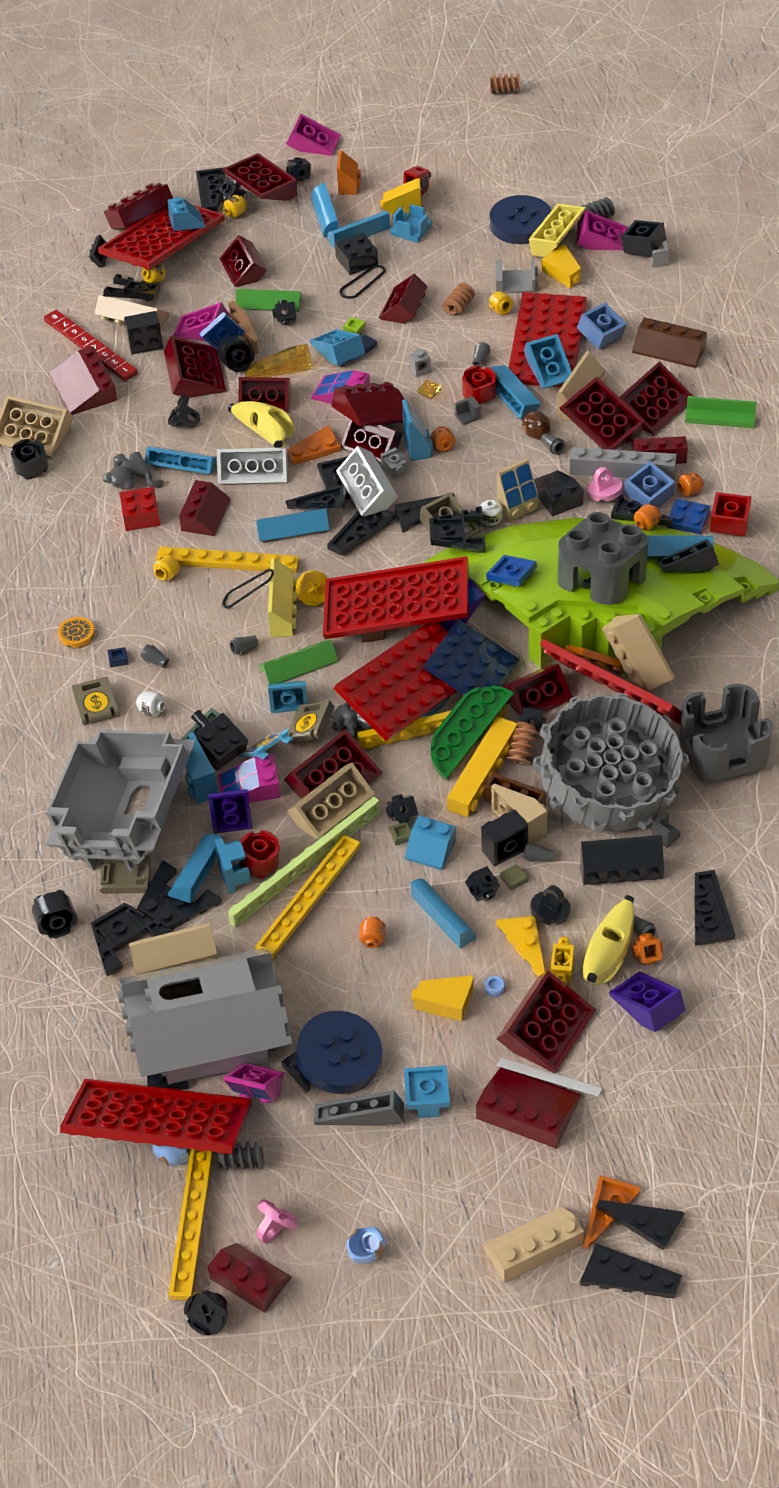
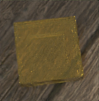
[417,380,441,399]

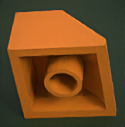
[337,150,361,195]

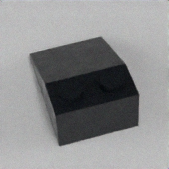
[534,470,584,516]

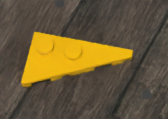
[496,916,545,976]

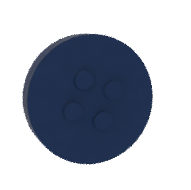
[490,195,552,244]
[296,1011,382,1094]

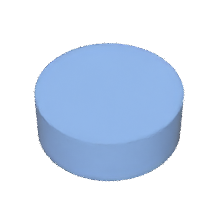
[484,976,505,997]

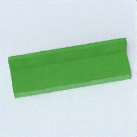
[236,289,302,311]
[685,396,756,428]
[259,640,338,684]

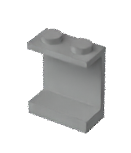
[496,259,538,293]

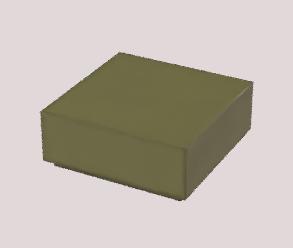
[389,822,411,846]
[500,864,528,890]

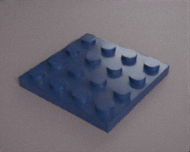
[423,619,520,695]

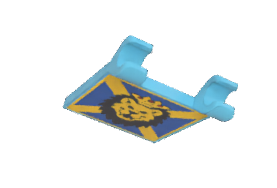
[240,729,293,760]

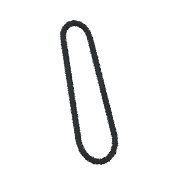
[339,265,385,299]
[222,569,274,608]

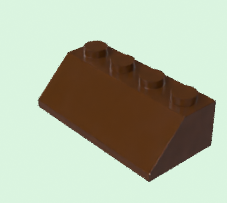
[632,317,707,368]

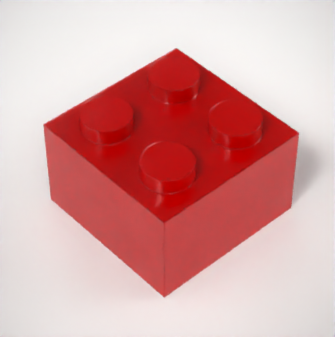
[119,487,160,531]
[710,492,752,536]

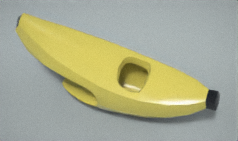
[228,401,294,448]
[583,895,635,985]

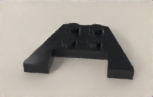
[103,274,160,301]
[429,506,486,553]
[137,860,222,930]
[91,903,174,977]

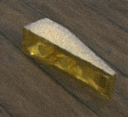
[244,344,312,377]

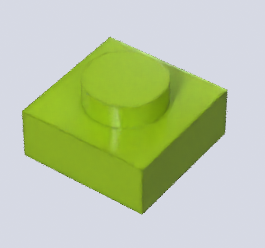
[343,317,366,334]

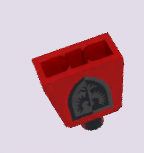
[403,166,431,197]

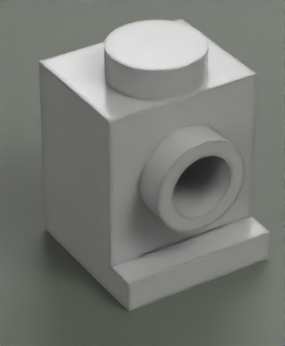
[408,349,431,377]
[381,448,407,479]

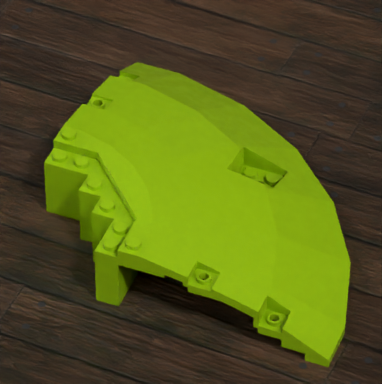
[424,517,779,669]

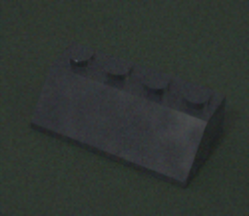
[580,835,664,885]

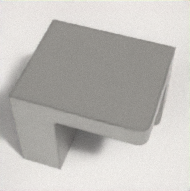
[648,241,669,268]

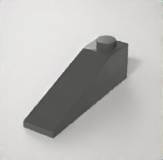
[314,1090,404,1125]

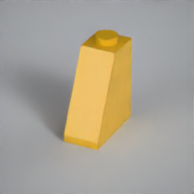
[380,179,421,215]
[542,244,581,288]
[411,975,474,1021]

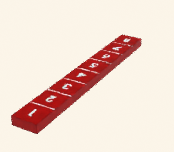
[44,309,138,381]

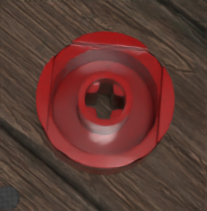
[462,366,496,404]
[239,830,280,878]

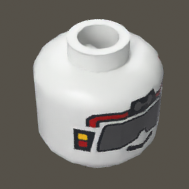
[480,500,502,526]
[136,691,166,717]

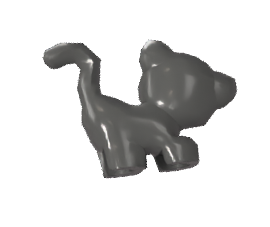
[103,452,163,490]
[330,702,373,737]

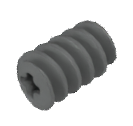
[580,197,615,218]
[218,1141,264,1170]

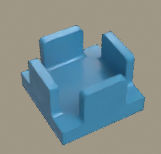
[390,204,432,243]
[215,838,251,894]
[404,1065,450,1118]

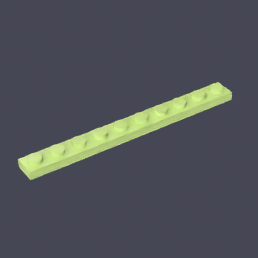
[228,797,380,927]

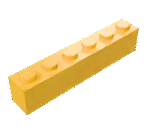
[447,716,518,818]

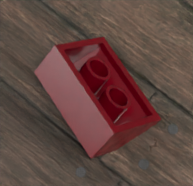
[219,235,267,287]
[379,273,428,324]
[238,377,291,412]
[340,419,403,462]
[631,436,688,464]
[179,480,230,536]
[502,664,572,716]
[207,1243,291,1313]

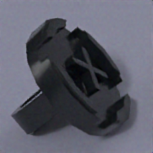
[168,395,200,427]
[530,885,571,925]
[184,1290,228,1336]

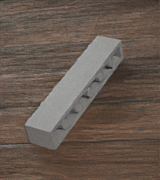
[570,447,676,480]

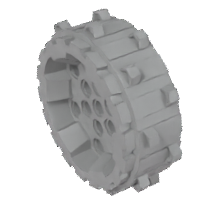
[533,693,689,834]

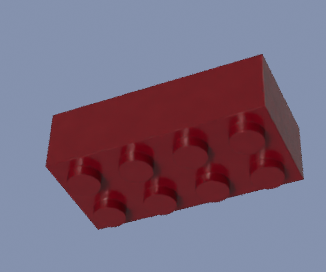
[103,182,173,229]

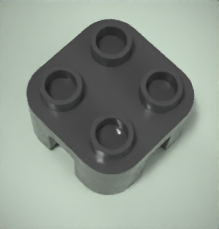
[557,512,648,605]
[680,684,773,782]

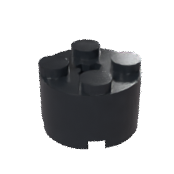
[217,334,255,372]
[11,439,48,480]
[32,890,78,938]

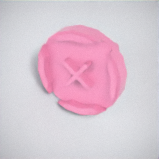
[588,467,623,501]
[256,1199,299,1244]

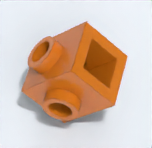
[632,933,663,965]

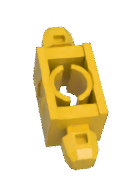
[551,937,574,984]

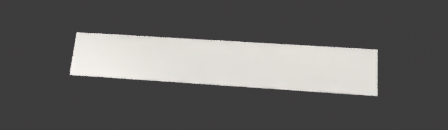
[496,1057,602,1096]

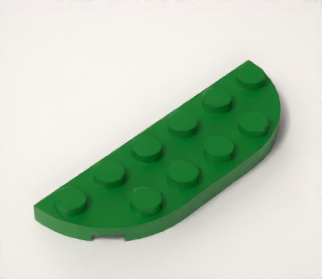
[430,685,514,780]

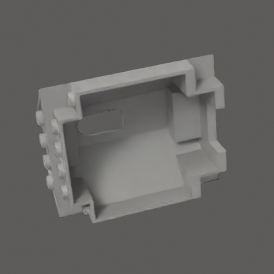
[45,730,195,872]
[117,948,292,1084]

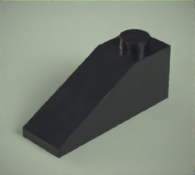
[657,539,719,572]

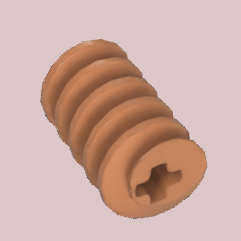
[490,73,520,93]
[442,282,475,315]
[506,722,540,765]

